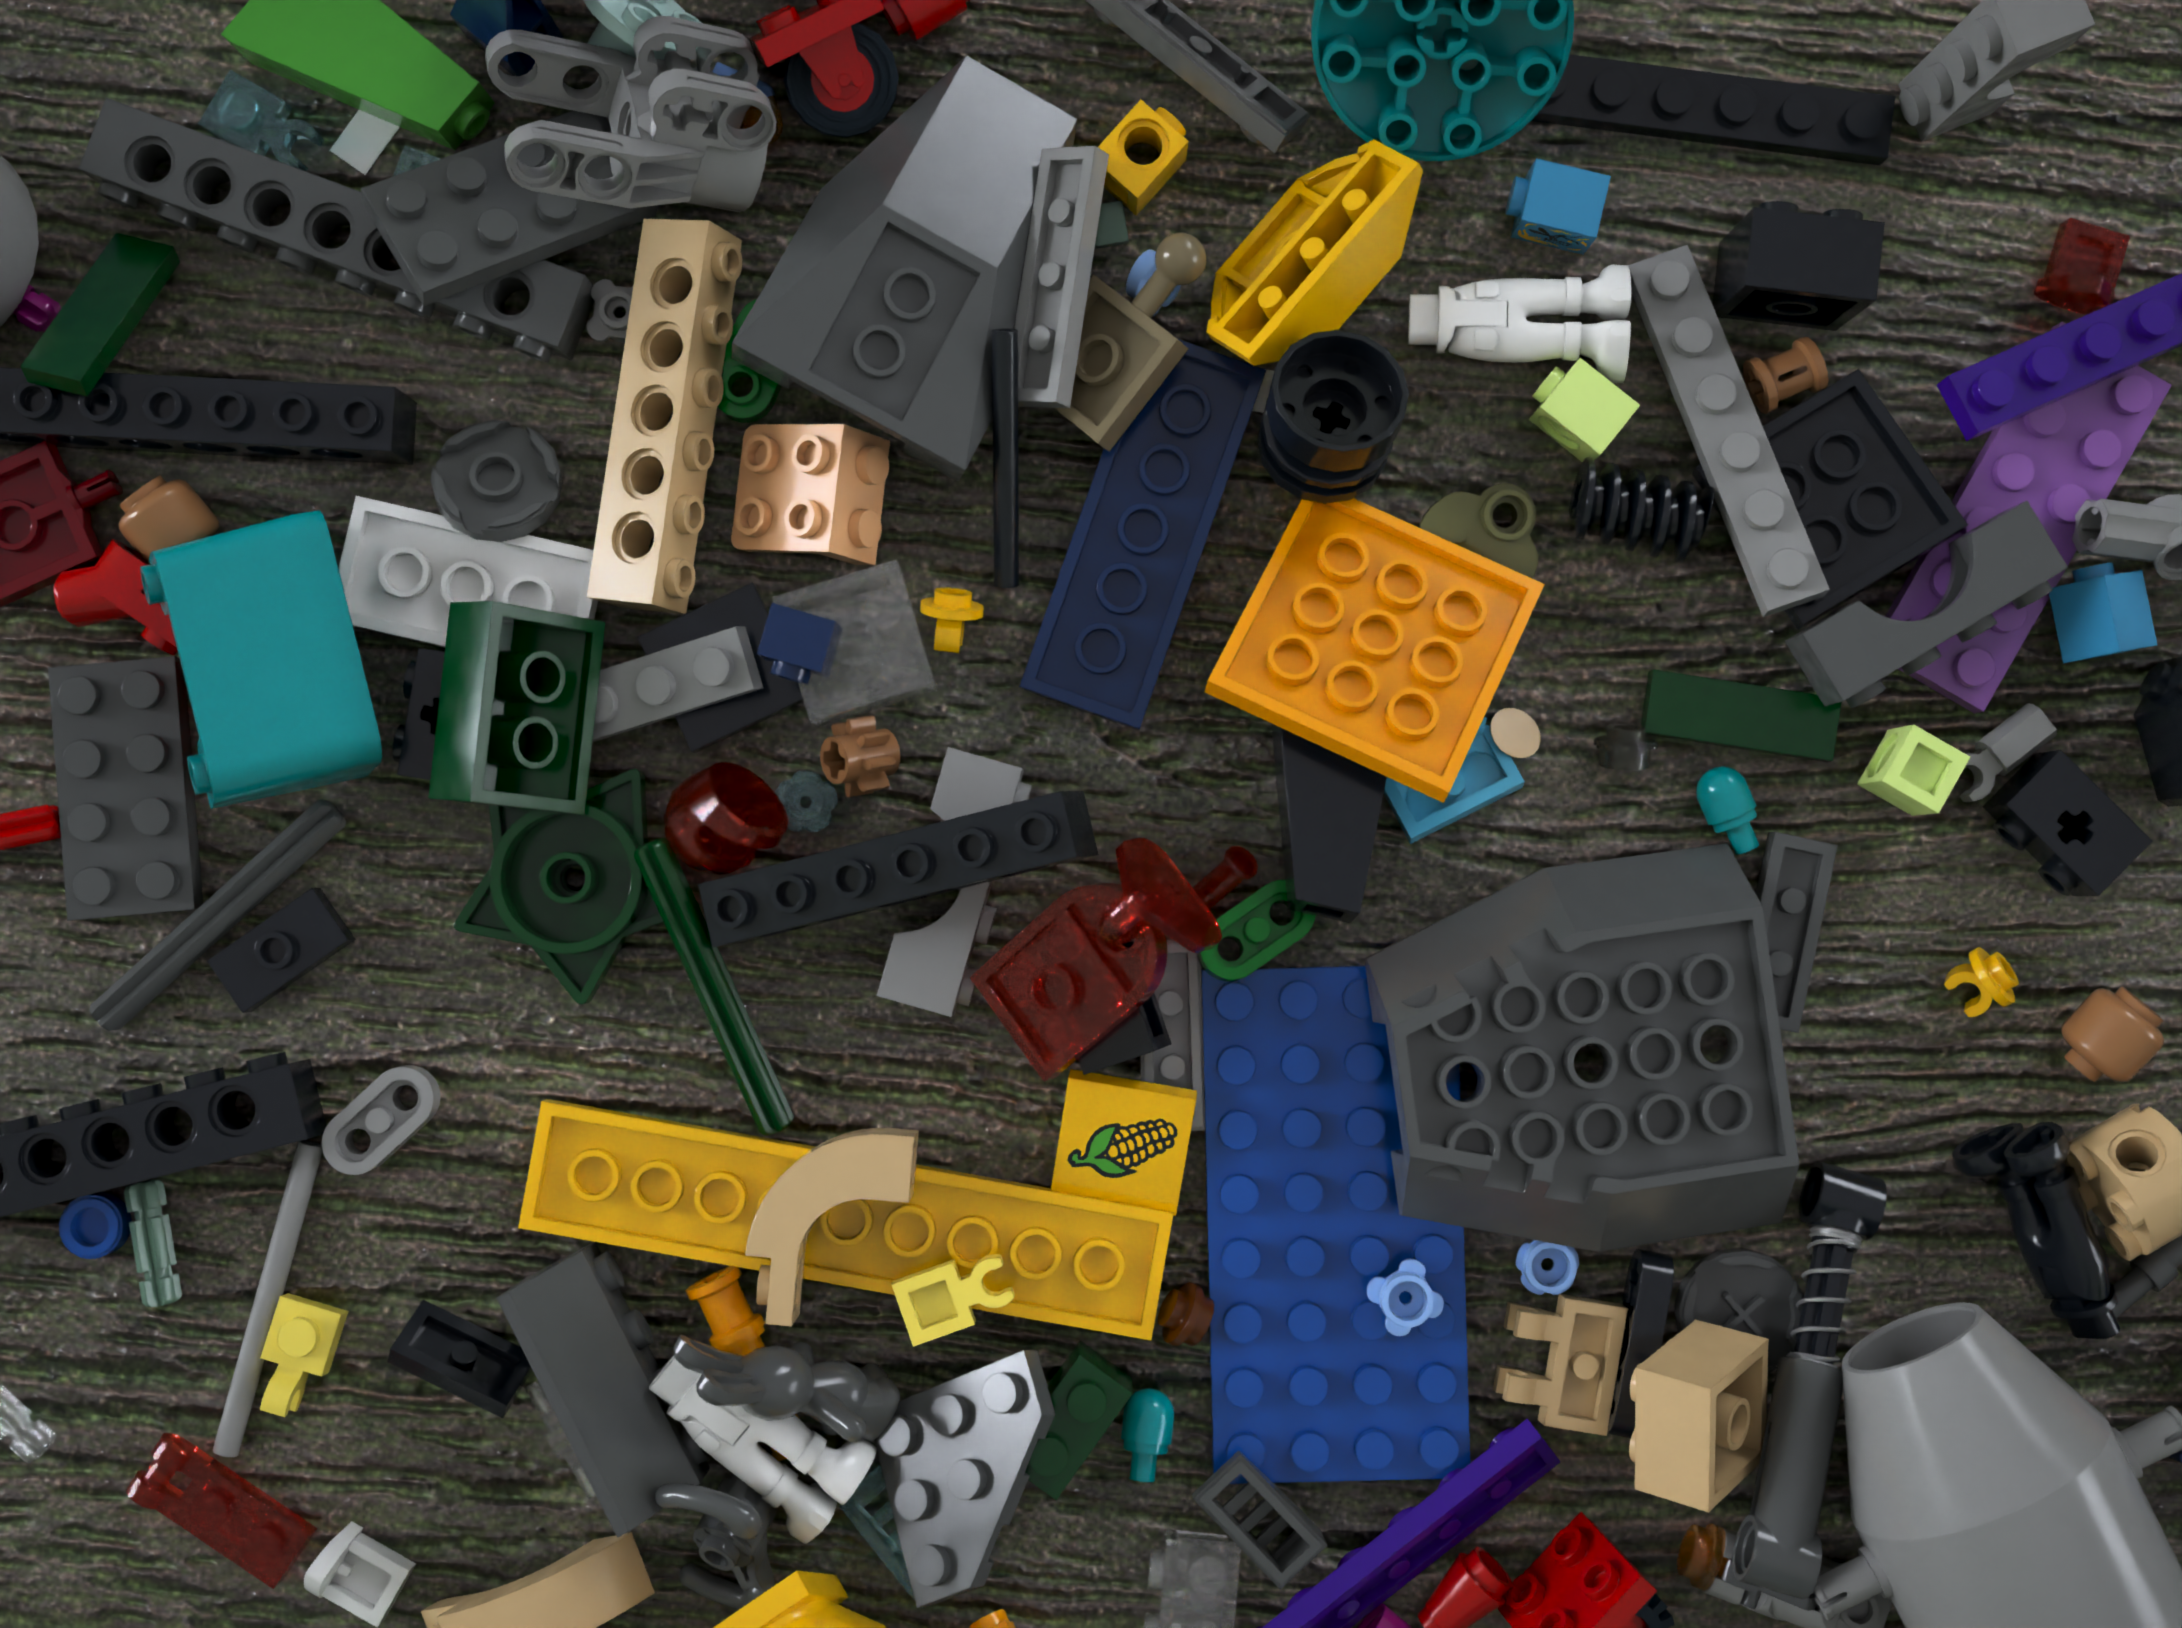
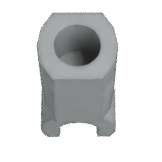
[1959,703,2057,802]

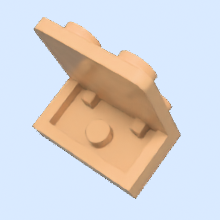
[731,424,890,565]

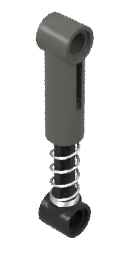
[1732,1161,1887,1599]

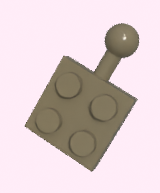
[1055,233,1206,452]

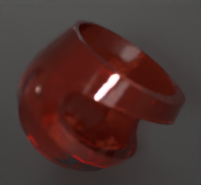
[664,761,789,875]

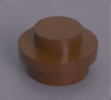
[1158,1282,1214,1346]

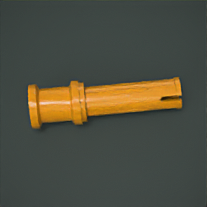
[685,1266,800,1461]

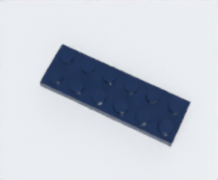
[1019,339,1266,731]

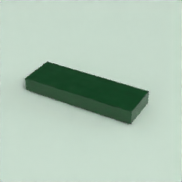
[20,233,180,397]
[1639,669,1842,762]

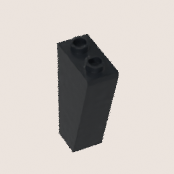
[1271,723,1387,923]

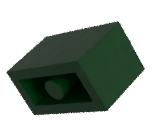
[1025,1340,1133,1500]

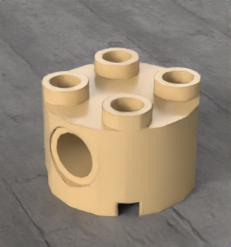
[2066,1104,2182,1261]

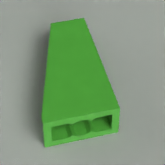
[221,0,495,151]

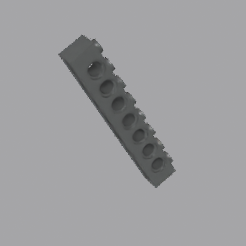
[78,98,595,363]

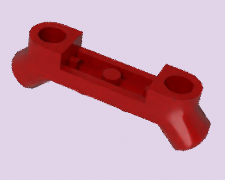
[53,539,178,656]

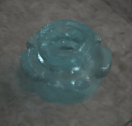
[774,770,837,833]

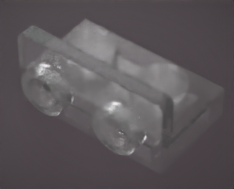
[1143,1529,1241,1628]

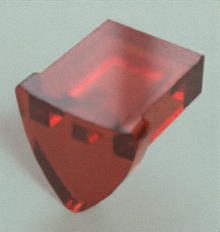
[2034,218,2130,315]

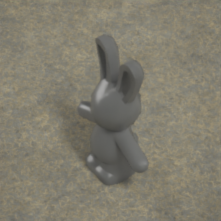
[673,1335,900,1442]

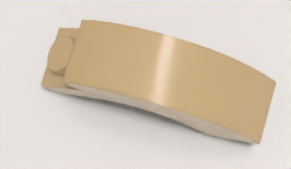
[745,1128,919,1327]
[421,1532,655,1628]

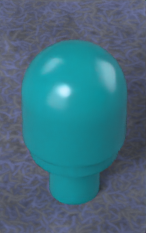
[1696,766,1760,855]
[1121,1388,1174,1482]

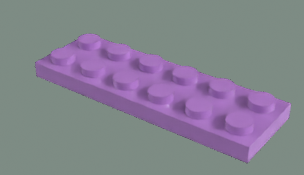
[1885,322,2172,714]

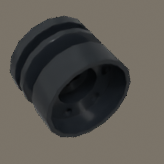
[1257,330,1409,504]

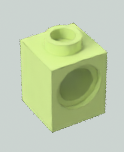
[1529,358,1640,462]
[1857,724,1970,816]

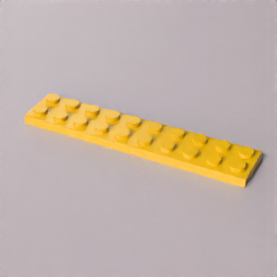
[518,1099,1174,1341]

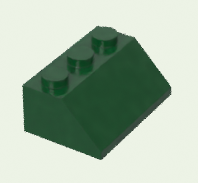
[428,601,605,815]

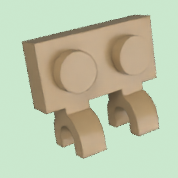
[1493,1294,1628,1436]

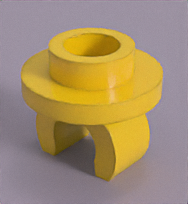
[920,587,984,653]
[1944,947,2019,1017]

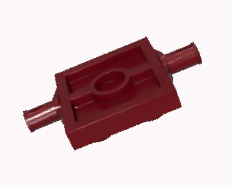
[0,441,123,607]

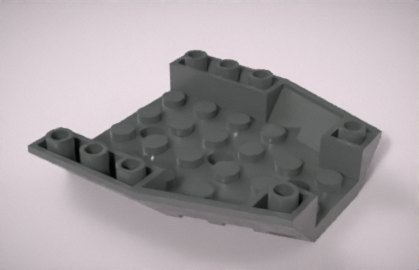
[1364,843,1800,1252]

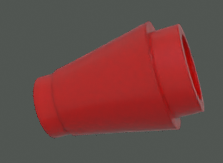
[1417,1547,1513,1628]

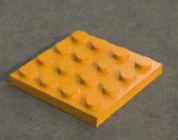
[1204,498,1545,803]

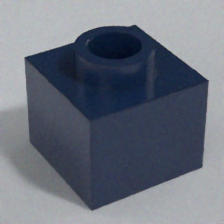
[757,603,843,685]

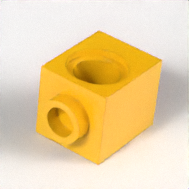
[1098,99,1189,216]

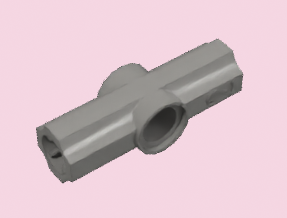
[2072,494,2182,580]

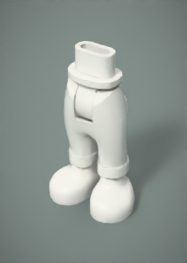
[1408,264,1631,383]
[649,1355,877,1544]

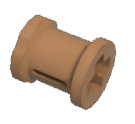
[1743,336,1829,414]

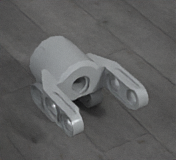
[485,16,777,213]

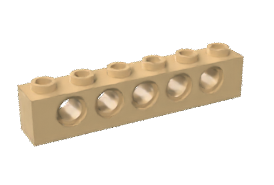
[586,219,742,614]

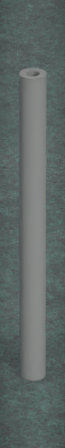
[212,1140,323,1457]

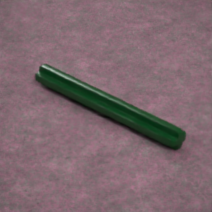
[634,838,794,1136]

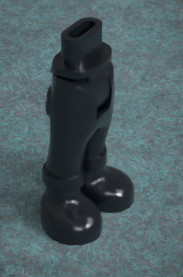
[1952,1122,2120,1339]

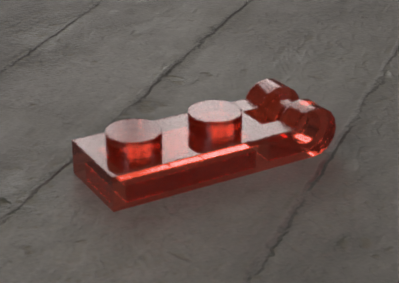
[126,1433,318,1589]

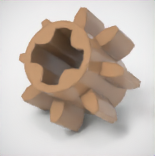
[820,715,900,797]

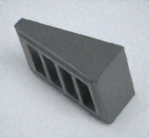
[1192,1450,1328,1590]

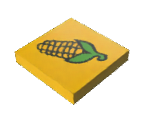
[1051,1069,1197,1216]

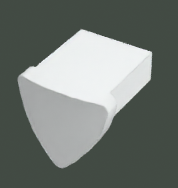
[304,1521,416,1627]

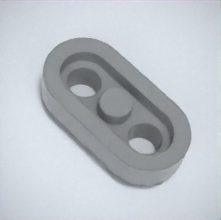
[322,1065,441,1175]

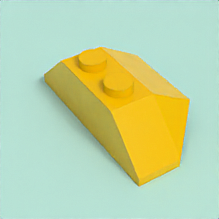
[1206,139,1423,366]

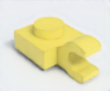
[260,1293,349,1417]

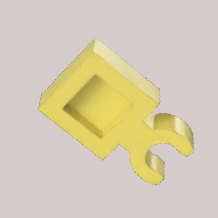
[891,1254,1015,1347]

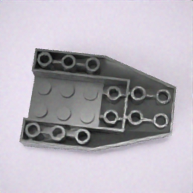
[731,55,1078,481]

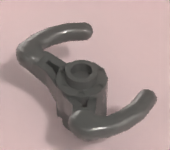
[655,1473,778,1610]

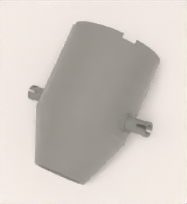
[1812,1302,2182,1628]

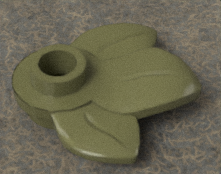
[1419,483,1539,579]

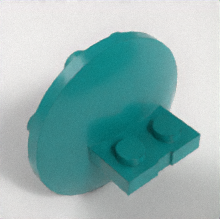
[1311,0,1574,161]

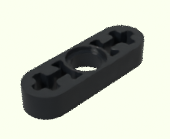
[1607,1249,1674,1438]

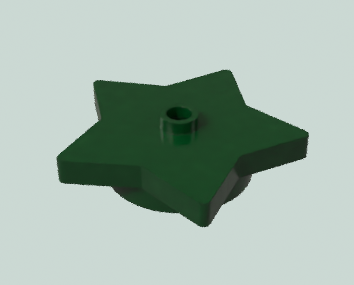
[453,768,699,1005]

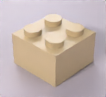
[1629,1319,1769,1513]

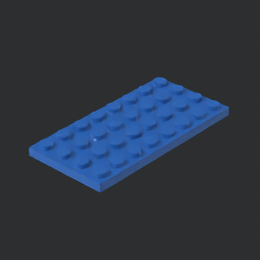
[1201,966,1470,1484]

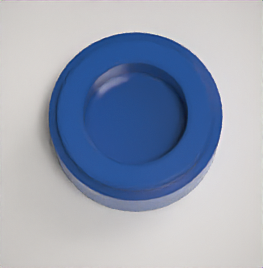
[59,1192,132,1259]

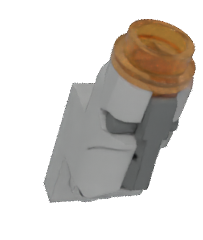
[1677,1523,1892,1628]

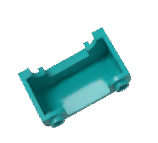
[140,510,382,809]

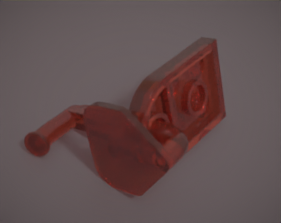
[970,838,1258,1082]

